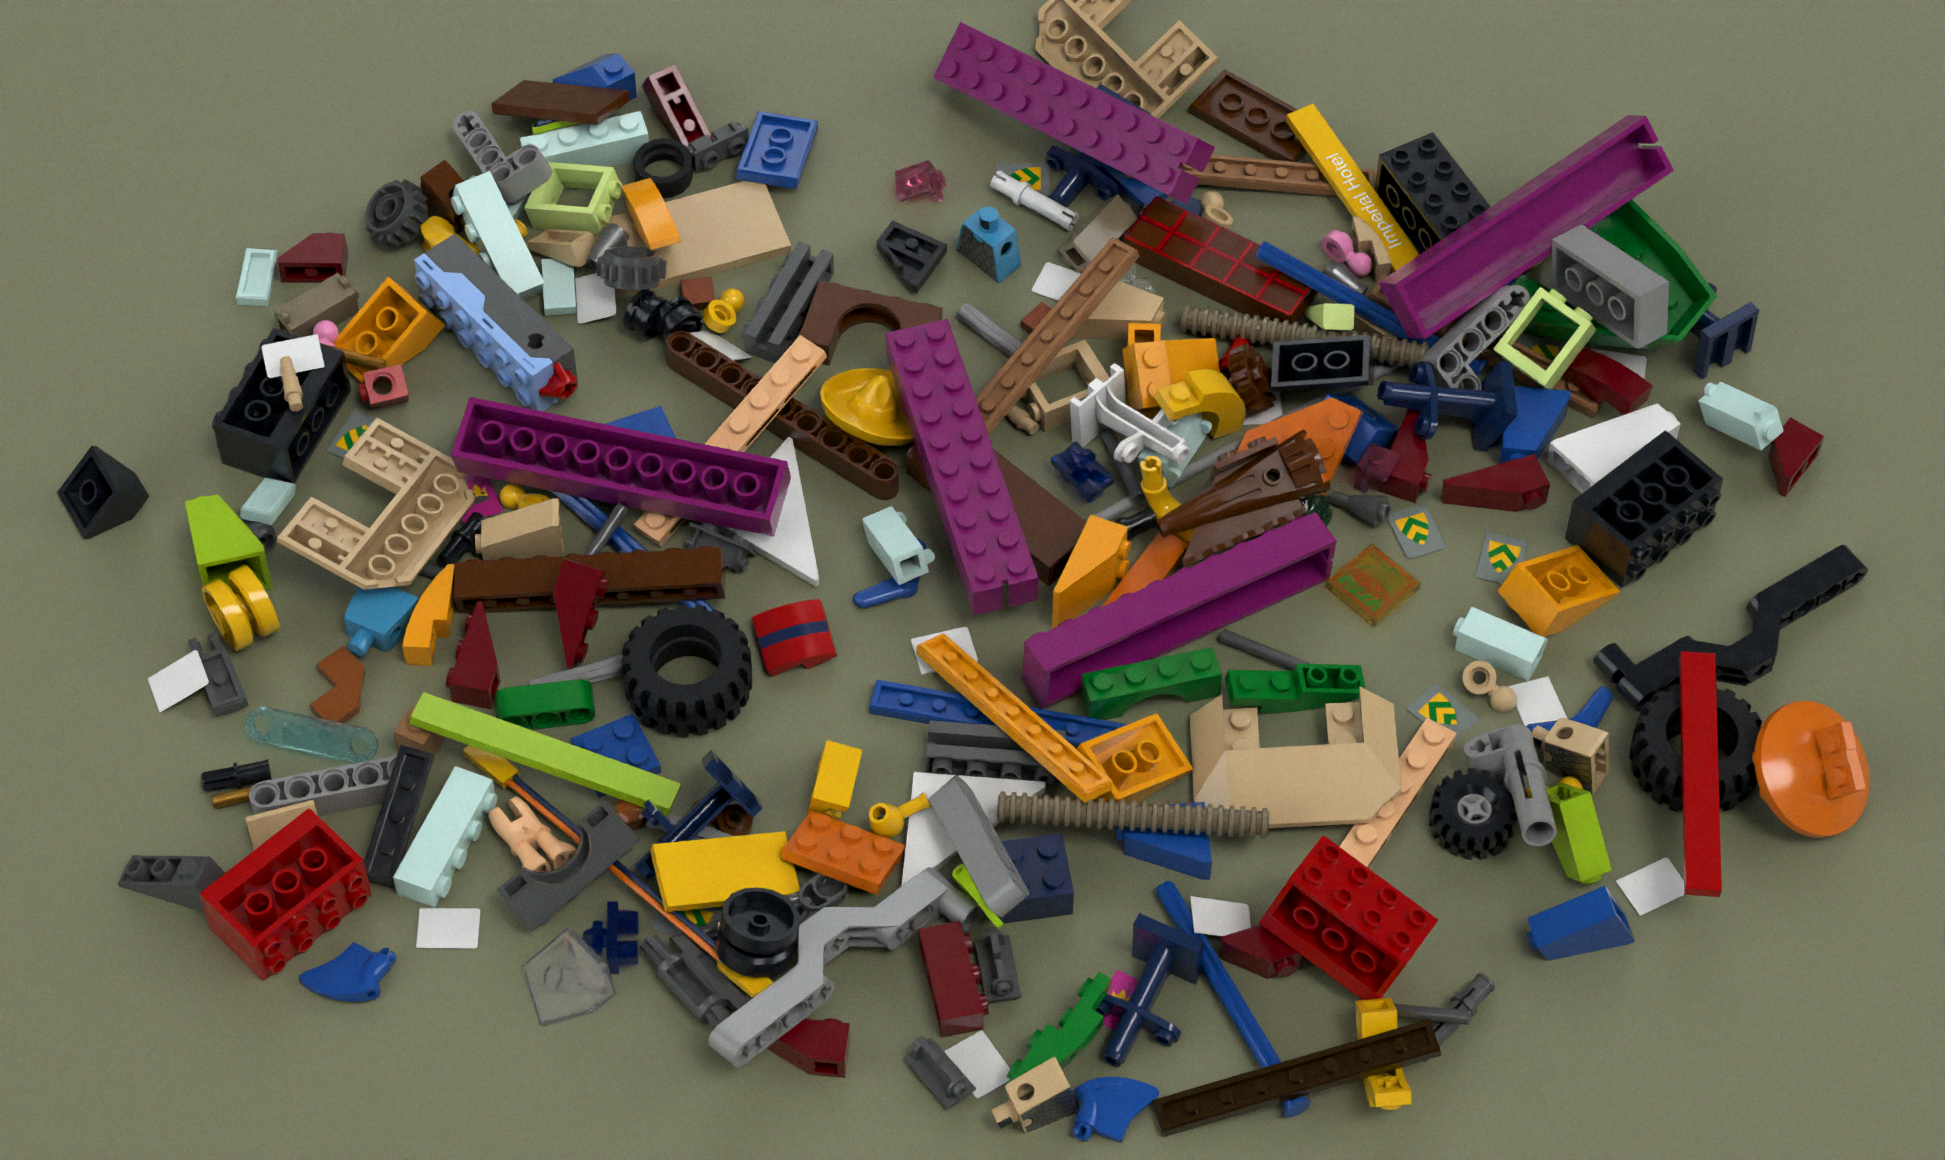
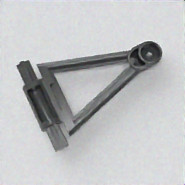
[640,873,848,1028]

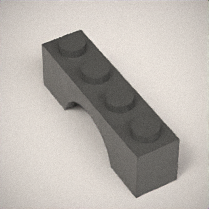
[497,799,640,932]

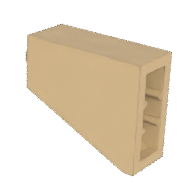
[1071,281,1167,340]
[475,498,564,561]

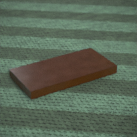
[1189,69,1307,162]
[491,80,630,125]

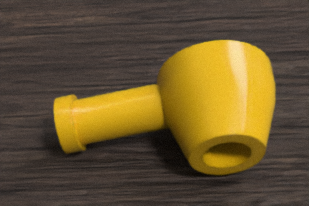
[869,792,932,839]

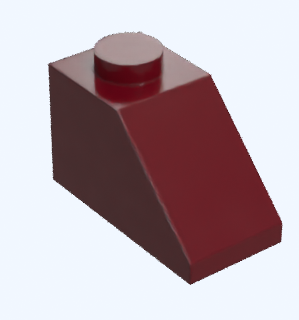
[277,232,348,283]
[1768,417,1824,497]
[1219,925,1302,979]

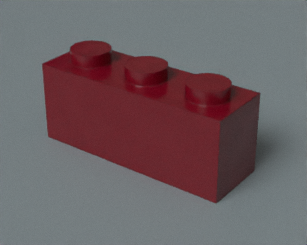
[919,921,989,1038]

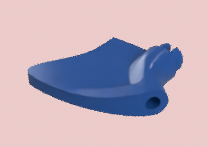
[299,942,396,1002]
[1072,1077,1159,1143]

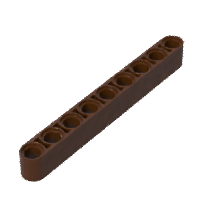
[666,331,899,500]

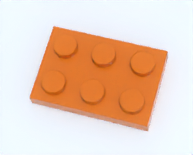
[781,810,906,895]

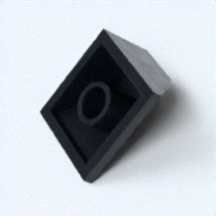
[57,446,149,539]

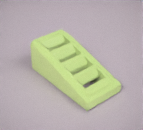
[1304,303,1354,330]

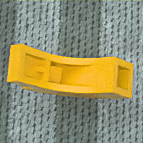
[1154,369,1246,439]
[1356,998,1412,1110]

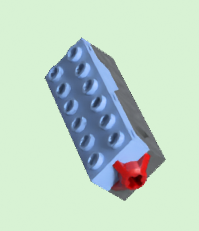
[414,234,578,411]

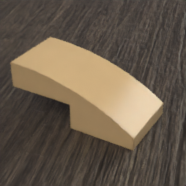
[1350,217,1391,284]

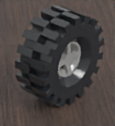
[1429,768,1517,860]

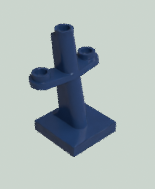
[1045,84,1151,208]
[1690,283,1759,379]
[1377,361,1518,452]
[634,750,763,880]
[1096,913,1204,1067]

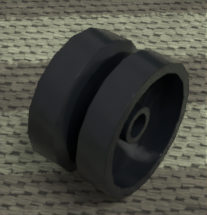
[715,887,800,978]

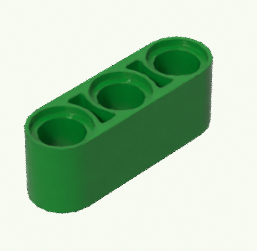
[494,679,596,730]

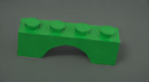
[1081,647,1222,720]

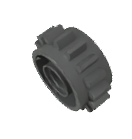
[366,179,428,248]
[597,247,667,290]

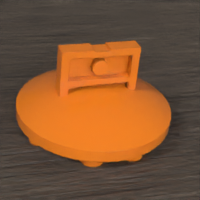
[1752,701,1870,838]

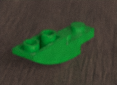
[1225,664,1366,714]
[1007,972,1111,1083]

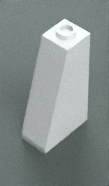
[1547,403,1681,493]

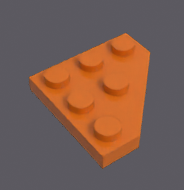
[1236,397,1363,501]

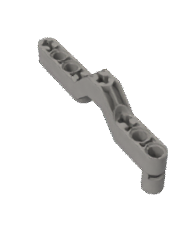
[708,867,984,1067]

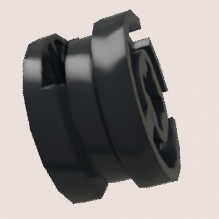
[623,289,671,340]
[653,297,704,340]

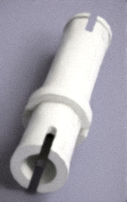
[990,170,1079,231]

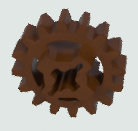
[1227,343,1276,414]

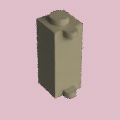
[1058,195,1138,272]
[273,273,359,337]

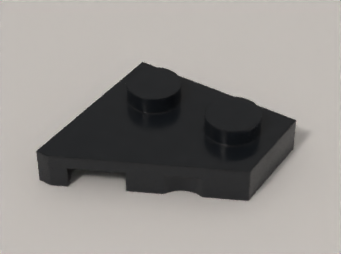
[877,220,947,294]

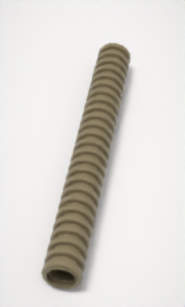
[1180,304,1429,368]
[997,791,1269,839]

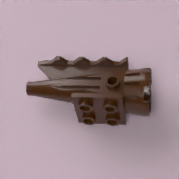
[1155,430,1331,567]

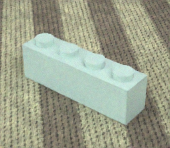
[520,111,649,167]
[451,171,544,299]
[393,766,497,908]

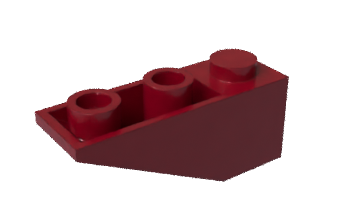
[553,558,609,668]
[446,601,501,709]
[767,1018,850,1078]

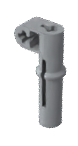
[1464,724,1557,847]

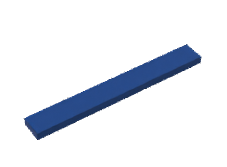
[869,679,1128,748]

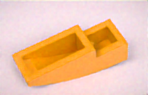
[621,178,681,250]
[402,564,455,666]

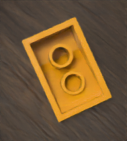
[333,276,445,383]
[1122,338,1220,412]
[1052,514,1131,629]
[1497,545,1620,637]
[1076,713,1193,803]

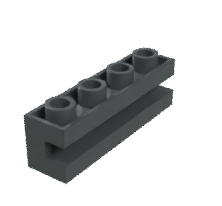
[742,241,834,363]
[925,720,1066,785]

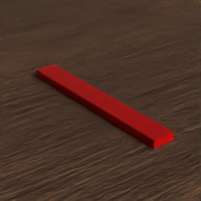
[1679,651,1722,897]

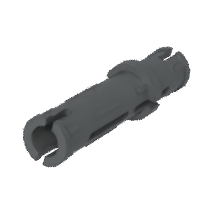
[1425,973,1495,1062]

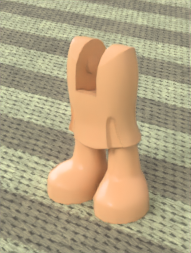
[488,796,577,872]

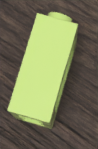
[524,162,622,235]
[1493,287,1596,389]

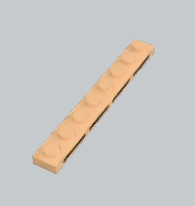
[634,335,827,547]
[1339,718,1457,868]

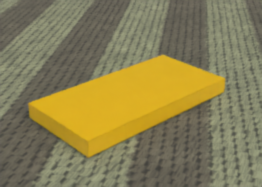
[650,831,800,912]

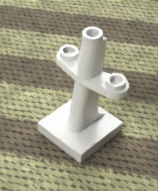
[1070,363,1191,464]

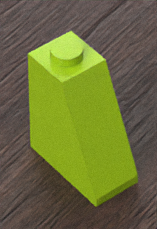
[1546,783,1612,884]

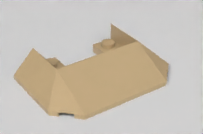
[1035,0,1220,118]
[276,418,475,590]
[1189,686,1401,828]

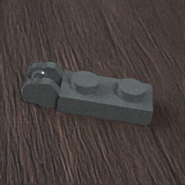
[188,630,248,717]

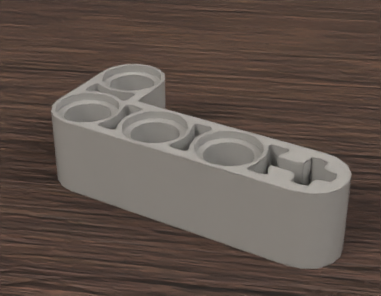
[453,111,552,204]
[1423,285,1530,390]

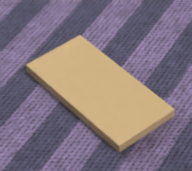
[593,181,791,300]

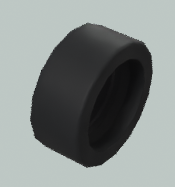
[633,138,693,198]

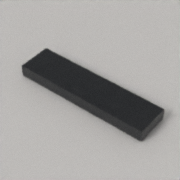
[364,745,434,888]

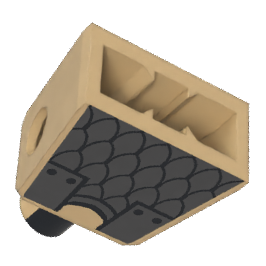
[1532,718,1610,796]
[991,1057,1078,1133]

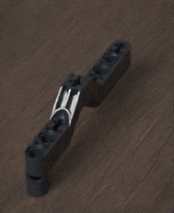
[1593,545,1868,712]

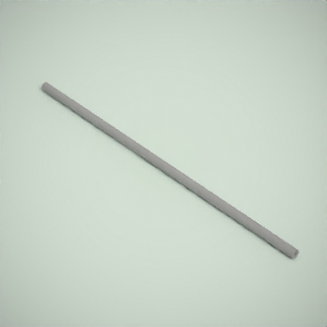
[1085,361,1405,522]

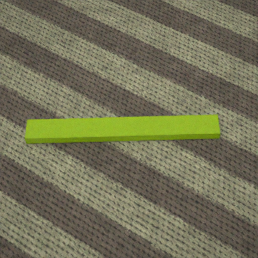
[410,692,681,816]

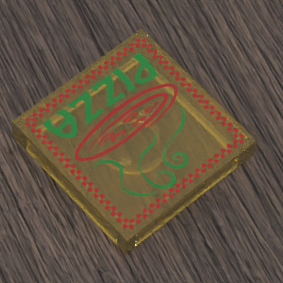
[1325,543,1420,627]

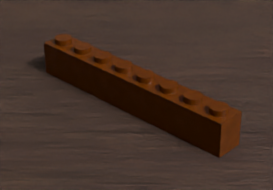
[454,546,726,614]

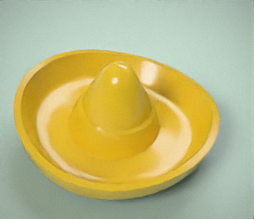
[820,368,914,446]

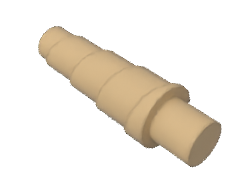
[280,356,303,411]
[1006,404,1039,435]

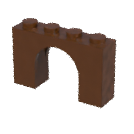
[799,281,942,366]

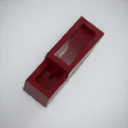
[1563,348,1653,415]

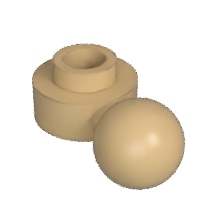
[1199,191,1233,230]
[1462,661,1517,713]

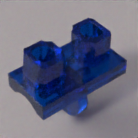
[1051,441,1114,503]
[582,901,639,974]

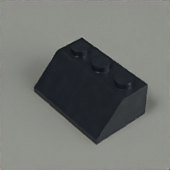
[1271,335,1375,392]

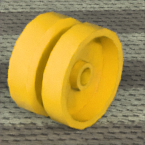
[201,565,280,652]

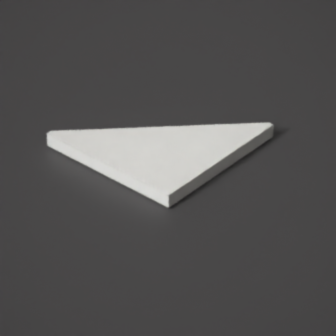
[714,437,819,587]
[901,772,1046,887]

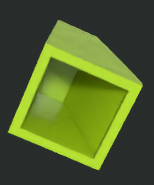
[185,494,273,590]

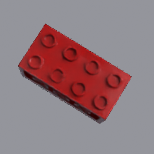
[199,808,372,981]
[1259,835,1438,1000]

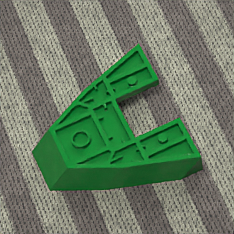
[1485,199,1718,350]

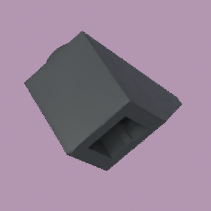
[118,855,225,909]

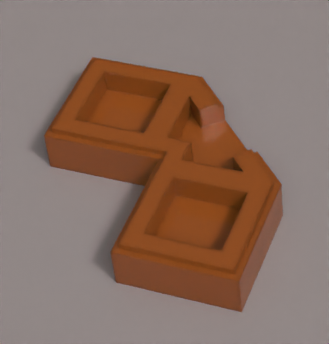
[310,645,366,732]

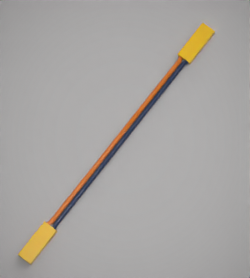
[463,745,774,998]

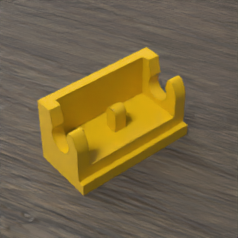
[806,740,863,820]

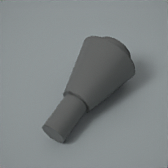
[1329,491,1391,527]

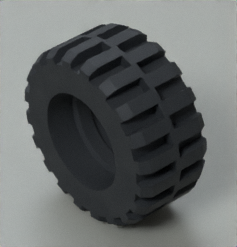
[621,604,753,737]
[1629,683,1762,812]

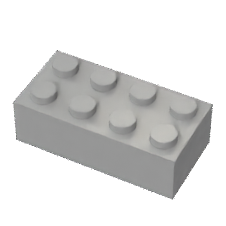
[1552,224,1669,349]

